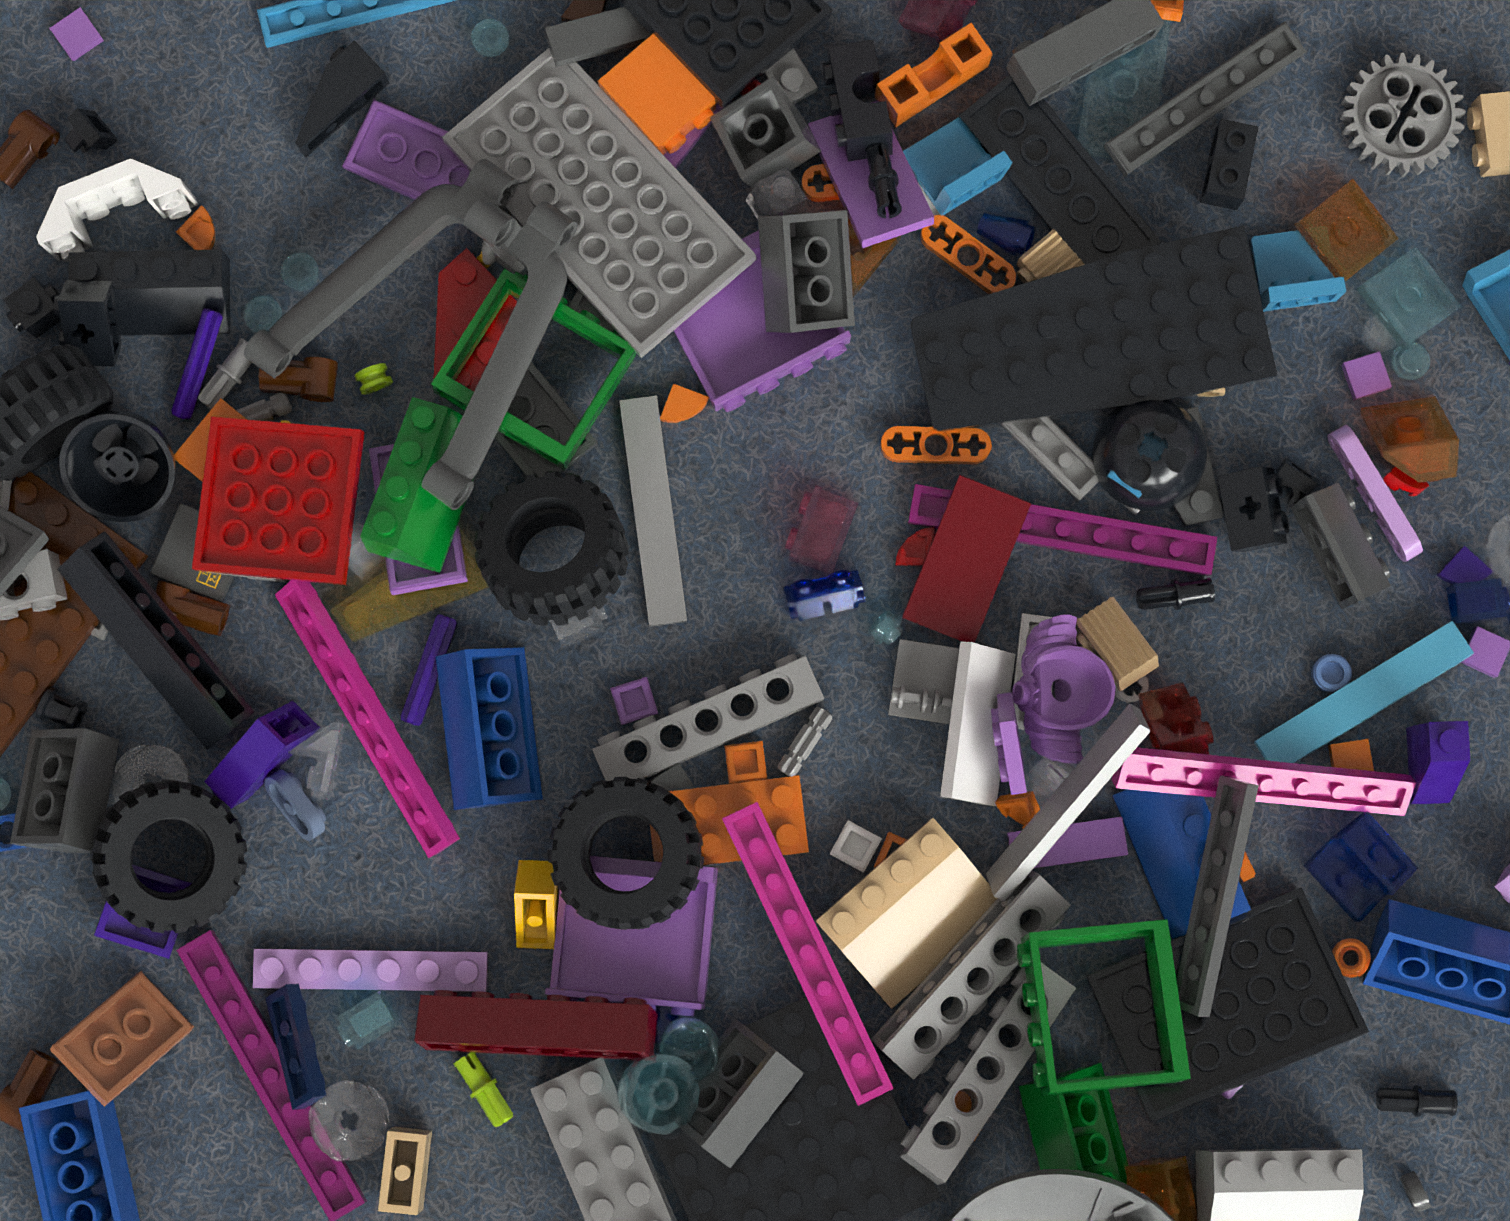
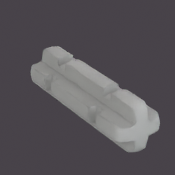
[237,393,292,421]
[778,706,832,777]

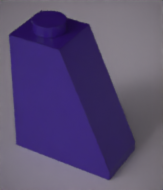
[204,701,320,809]
[1406,721,1470,804]

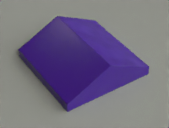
[93,864,192,959]

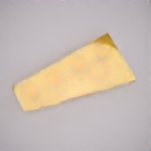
[330,528,489,642]

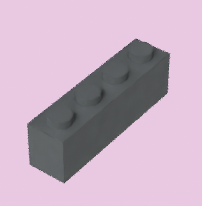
[1006,0,1164,106]

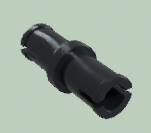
[865,143,902,218]

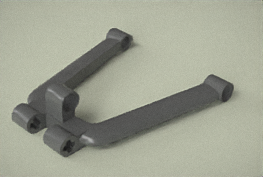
[244,159,578,510]

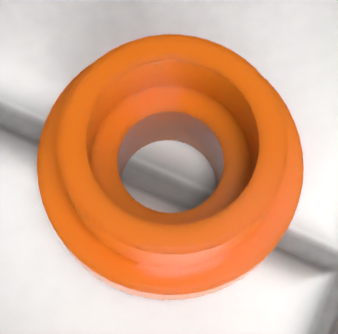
[1332,938,1371,978]

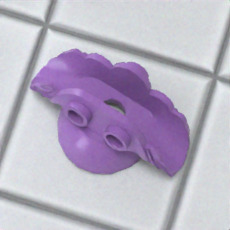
[1012,614,1116,764]

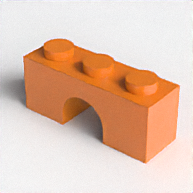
[875,23,993,128]

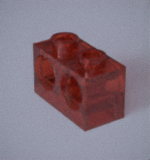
[1139,682,1214,755]

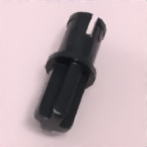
[1136,578,1215,610]
[1376,1085,1458,1117]

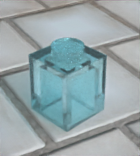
[337,990,402,1050]

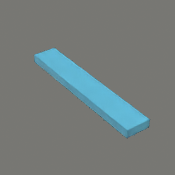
[1254,621,1474,763]

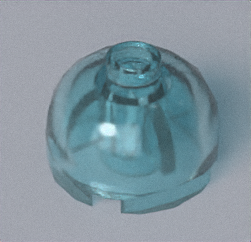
[618,1053,700,1134]

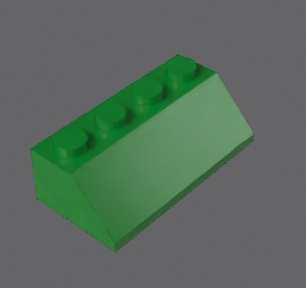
[360,397,476,573]
[1019,1063,1135,1189]

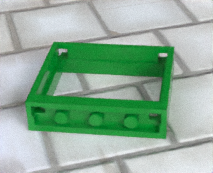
[431,268,636,471]
[1017,919,1191,1096]

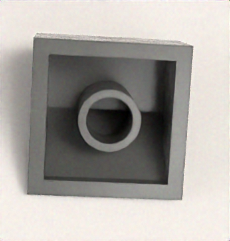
[710,77,821,191]

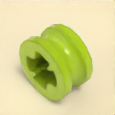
[354,363,393,395]

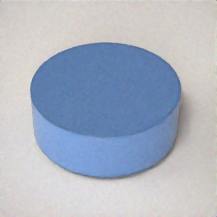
[1311,654,1352,693]

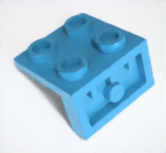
[903,117,1013,216]
[1250,227,1346,312]

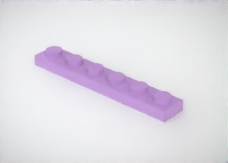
[253,949,488,992]

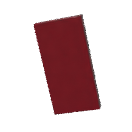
[902,474,1031,643]

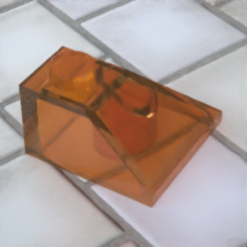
[1361,396,1459,483]

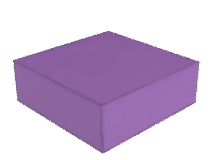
[49,7,104,61]
[1341,351,1392,401]
[1461,626,1510,678]
[610,677,658,725]

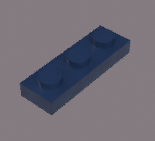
[265,983,327,1110]

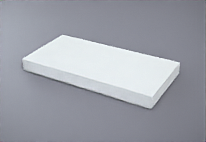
[940,642,1016,806]

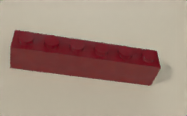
[414,990,658,1061]

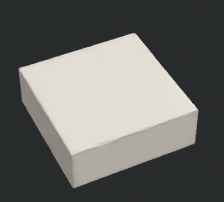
[830,820,882,873]

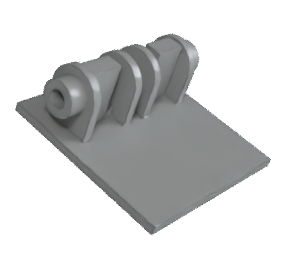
[888,639,959,724]

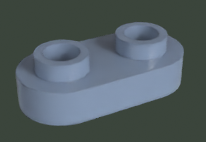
[264,769,326,841]

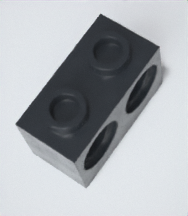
[1200,119,1259,210]

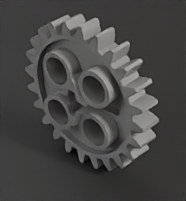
[1340,53,1466,177]

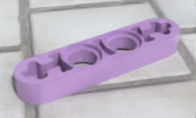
[1327,425,1423,562]

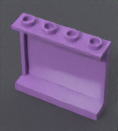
[673,230,851,412]
[545,856,718,1016]

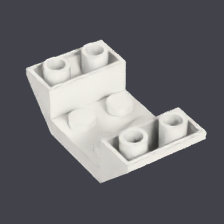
[36,158,198,262]

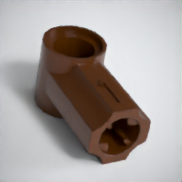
[0,109,60,189]
[258,357,338,403]
[155,580,230,636]
[0,1048,62,1133]

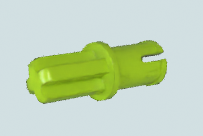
[453,1052,513,1127]

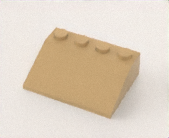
[815,818,998,1009]

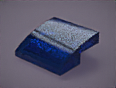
[1303,811,1418,922]

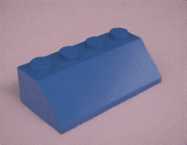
[436,647,543,810]
[1112,789,1251,939]
[1362,899,1510,1025]
[19,1090,140,1221]

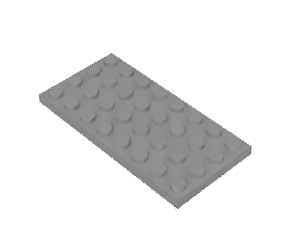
[442,48,757,358]

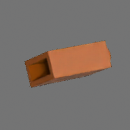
[598,34,716,155]

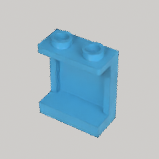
[1462,250,1510,360]

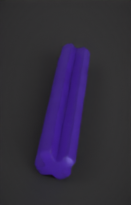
[171,309,223,420]
[400,615,457,726]

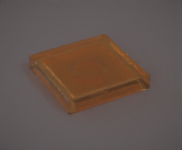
[1294,179,1399,281]

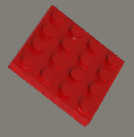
[192,416,365,585]

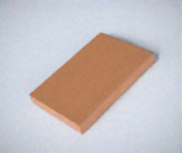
[50,971,194,1107]

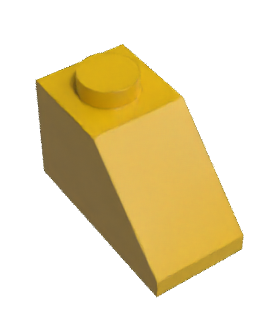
[514,860,558,949]

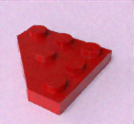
[433,248,517,391]

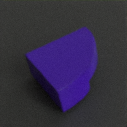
[1437,546,1493,585]

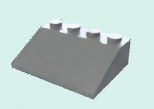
[1195,1148,1364,1221]

